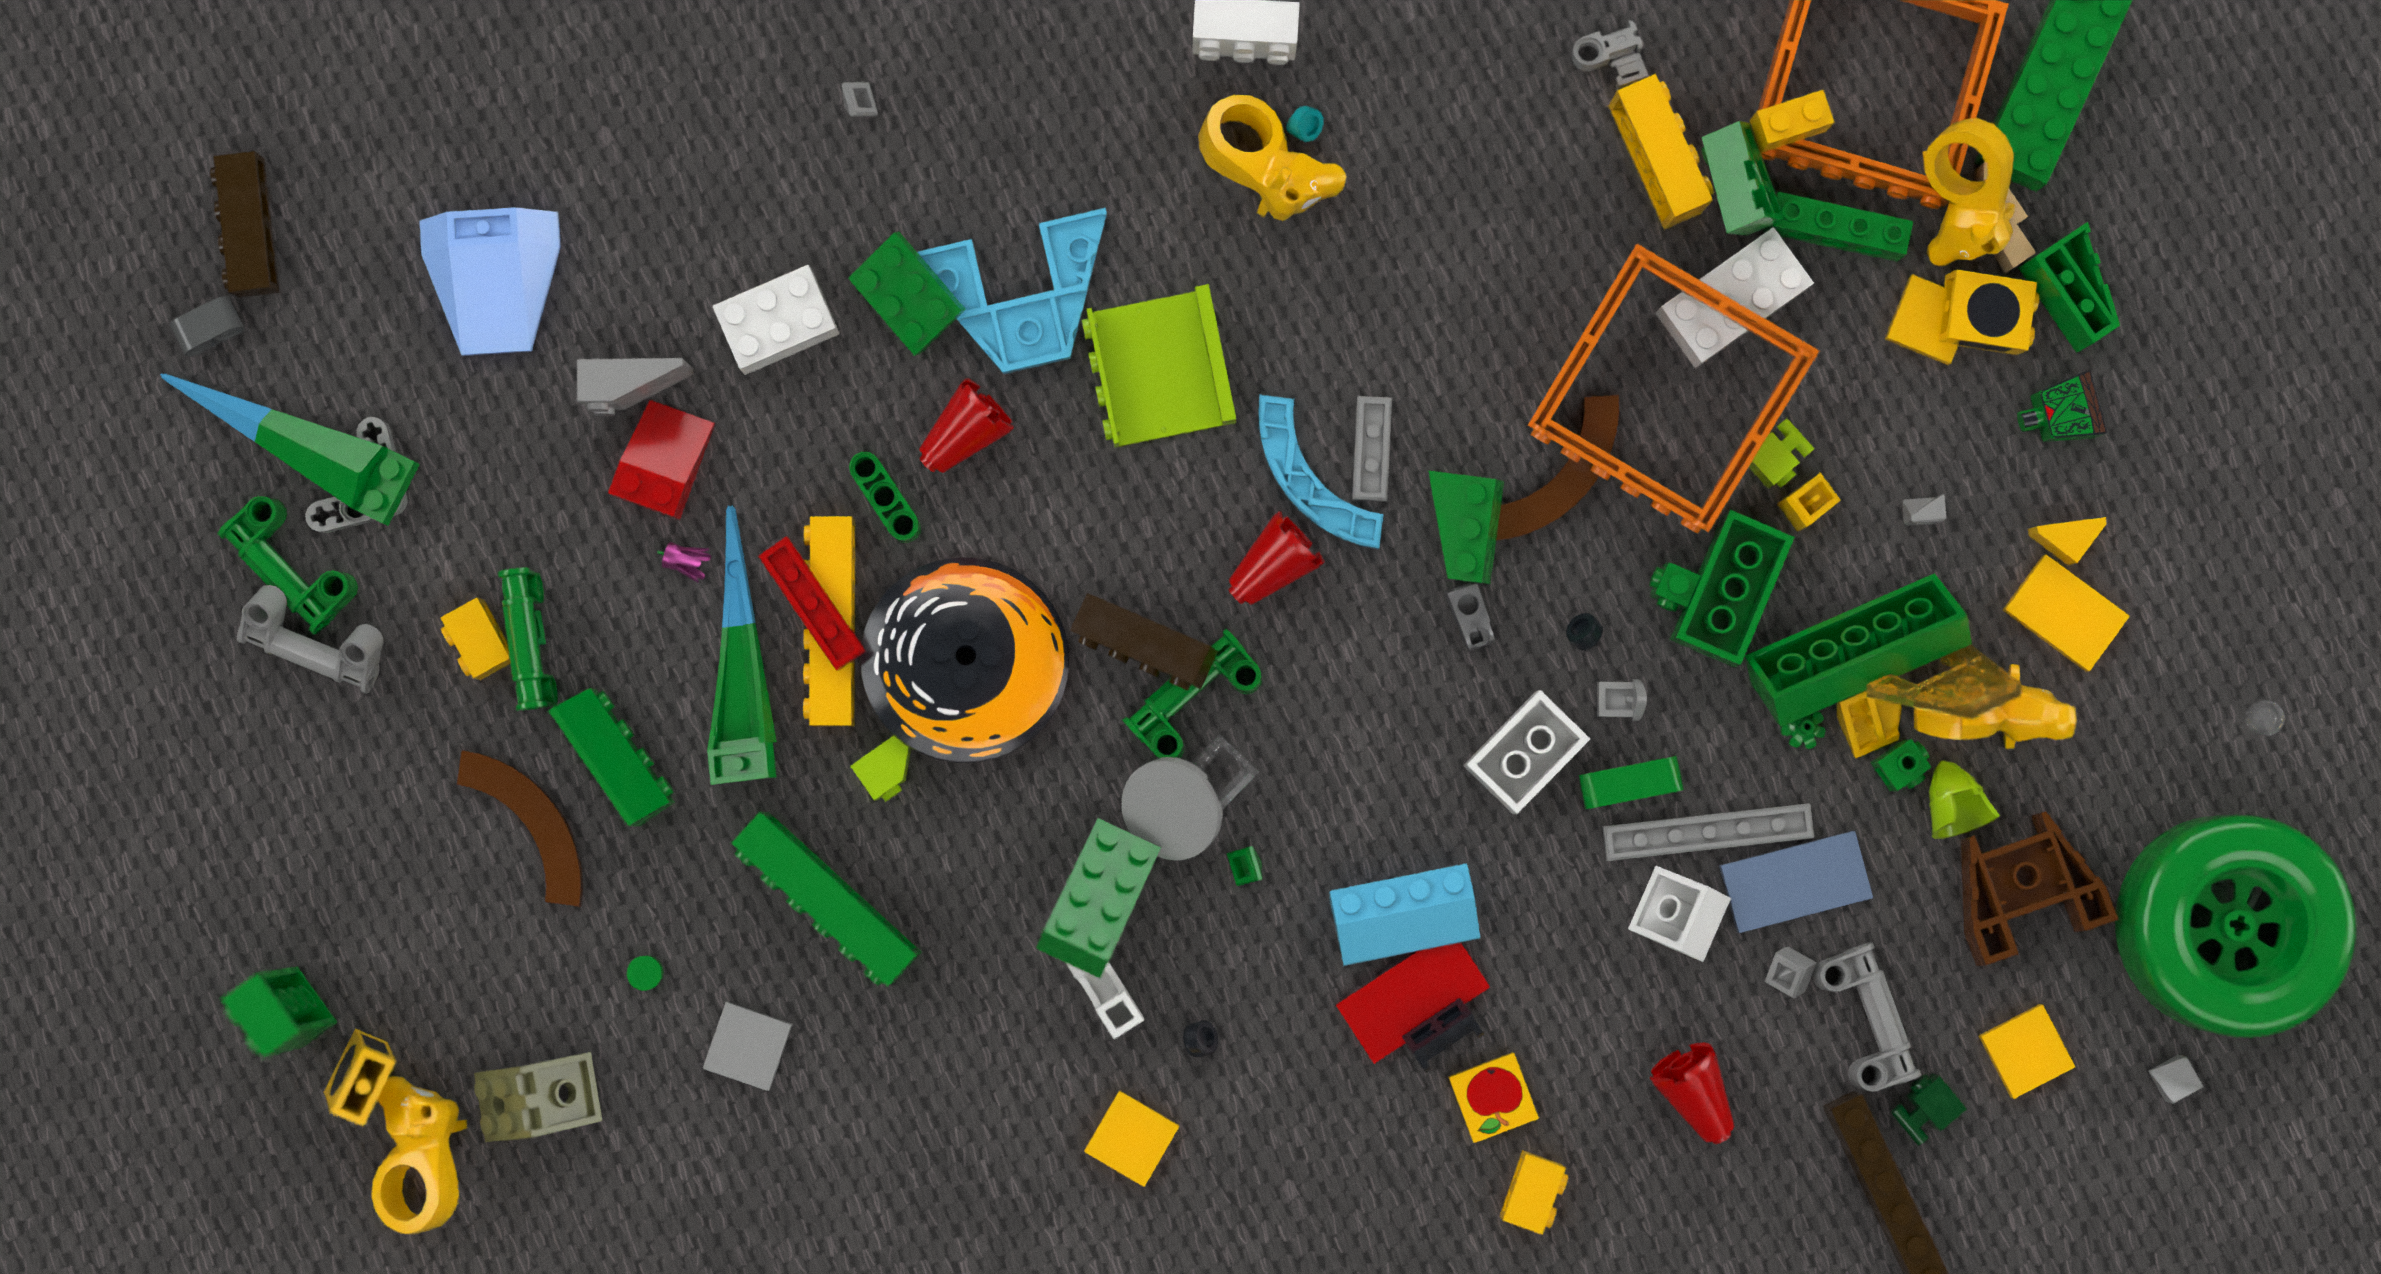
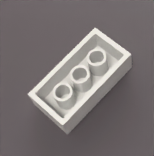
[1655,227,1814,368]

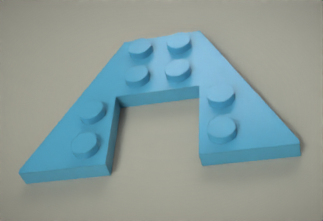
[917,208,1107,374]

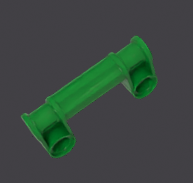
[218,496,358,634]
[498,568,558,711]
[1122,629,1262,759]

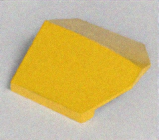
[1837,683,1902,758]

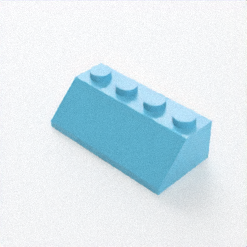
[1329,863,1480,966]

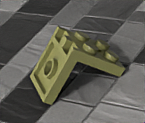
[474,1052,602,1142]

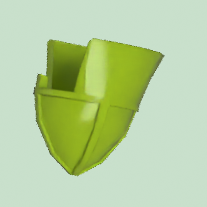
[1929,760,2000,839]

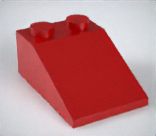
[608,400,715,520]

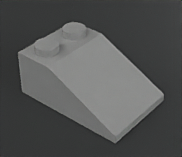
[577,358,693,416]

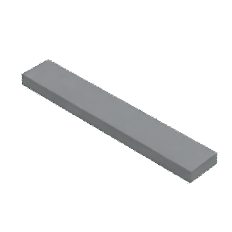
[1602,803,1814,861]

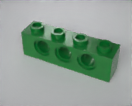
[1763,192,1913,262]

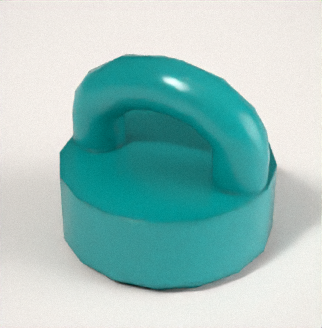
[1286,106,1323,142]

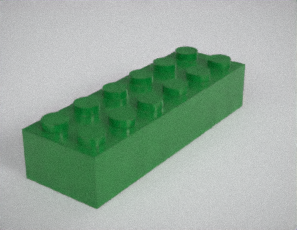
[1974,0,2132,192]
[1745,573,1972,727]
[731,812,922,986]

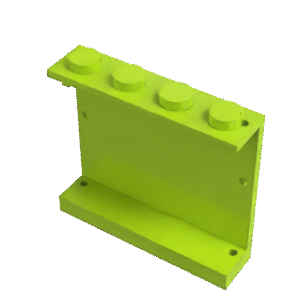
[1082,284,1236,448]

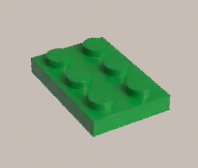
[848,231,966,356]

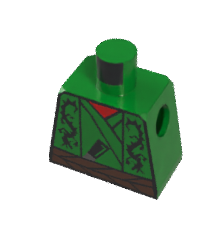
[2017,370,2108,442]

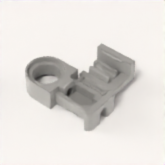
[1572,21,1648,90]

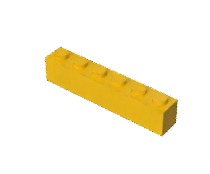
[803,516,855,726]

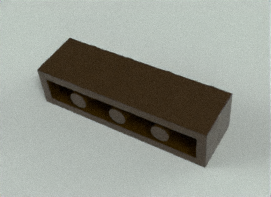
[210,151,279,298]
[1070,593,1218,691]

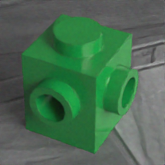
[1649,562,1701,612]
[1870,739,1931,791]

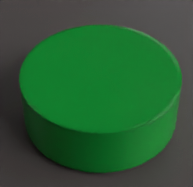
[627,955,664,991]

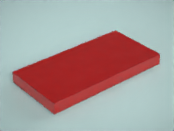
[1335,943,1490,1064]

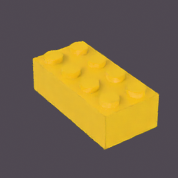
[1608,74,1714,230]

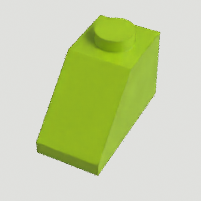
[850,736,911,802]

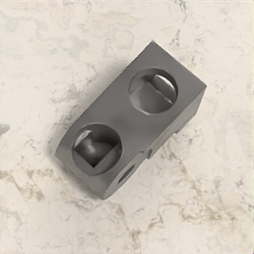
[1443,582,1495,652]

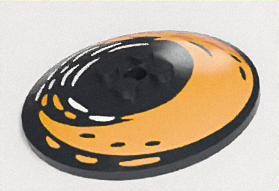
[860,557,1069,763]

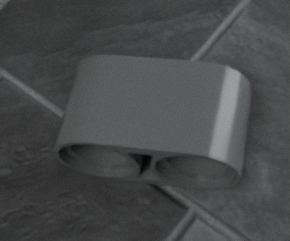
[169,296,245,357]

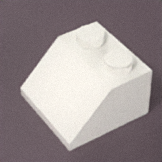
[1628,866,1731,962]

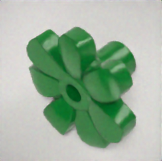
[1780,712,1826,749]

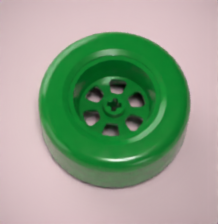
[2115,815,2356,1038]

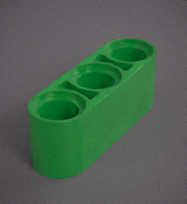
[849,452,921,543]
[1578,756,1684,809]

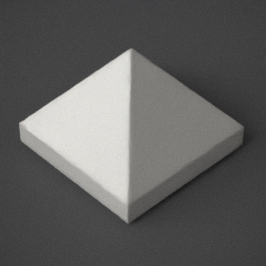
[841,82,878,117]

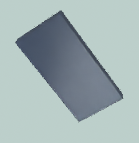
[1719,831,1873,933]

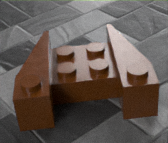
[1961,811,2118,966]

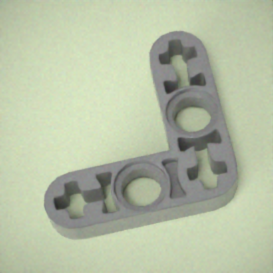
[305,417,407,533]

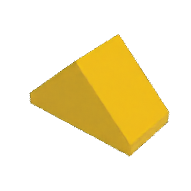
[1777,472,1841,532]
[2028,517,2107,565]

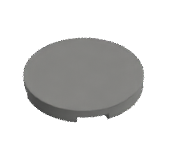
[1121,757,1223,860]

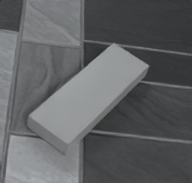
[1352,396,1392,502]

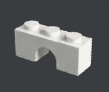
[1066,961,1144,1039]

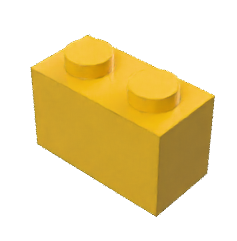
[1749,90,1835,153]
[440,597,511,680]
[1500,1150,1568,1235]

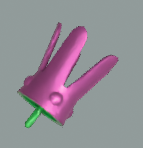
[657,542,711,583]

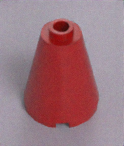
[919,378,1014,473]
[1228,511,1325,605]
[1650,1042,1735,1144]

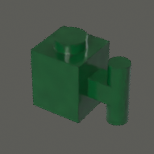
[1890,1074,1967,1146]

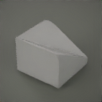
[1902,494,1946,526]
[1765,947,1817,999]
[2148,1054,2203,1104]

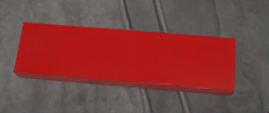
[758,536,866,671]

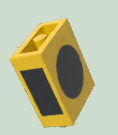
[1939,270,2039,355]
[324,1029,396,1126]

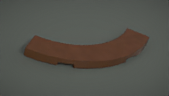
[1496,395,1619,541]
[456,750,583,907]

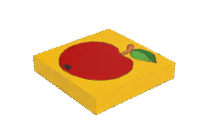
[1448,1052,1539,1143]

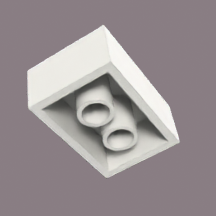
[1192,0,1300,65]
[713,265,840,375]
[1463,690,1590,814]

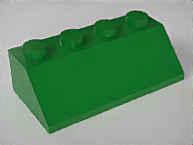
[549,688,675,826]

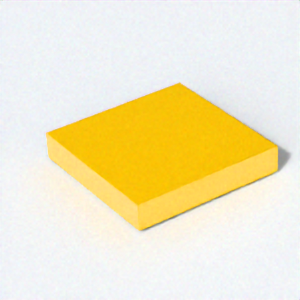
[1885,275,1959,365]
[1979,1004,2075,1099]
[1084,1090,1180,1187]

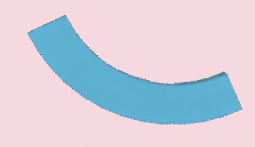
[1258,395,1384,549]

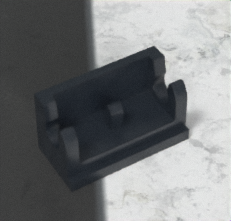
[1402,998,1484,1073]

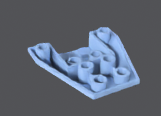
[420,208,561,356]

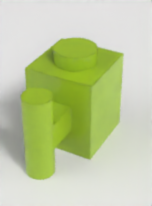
[1749,418,1815,489]

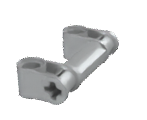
[237,585,383,694]
[1812,942,1921,1092]

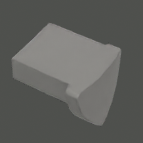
[1597,679,1647,721]

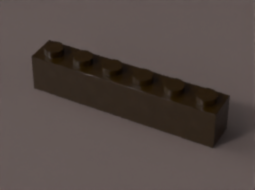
[1823,1091,1949,1274]

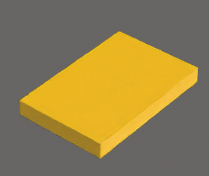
[2003,554,2130,672]

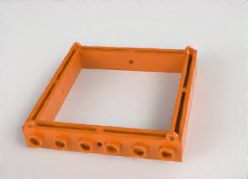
[1752,0,2009,209]
[1528,244,1819,534]

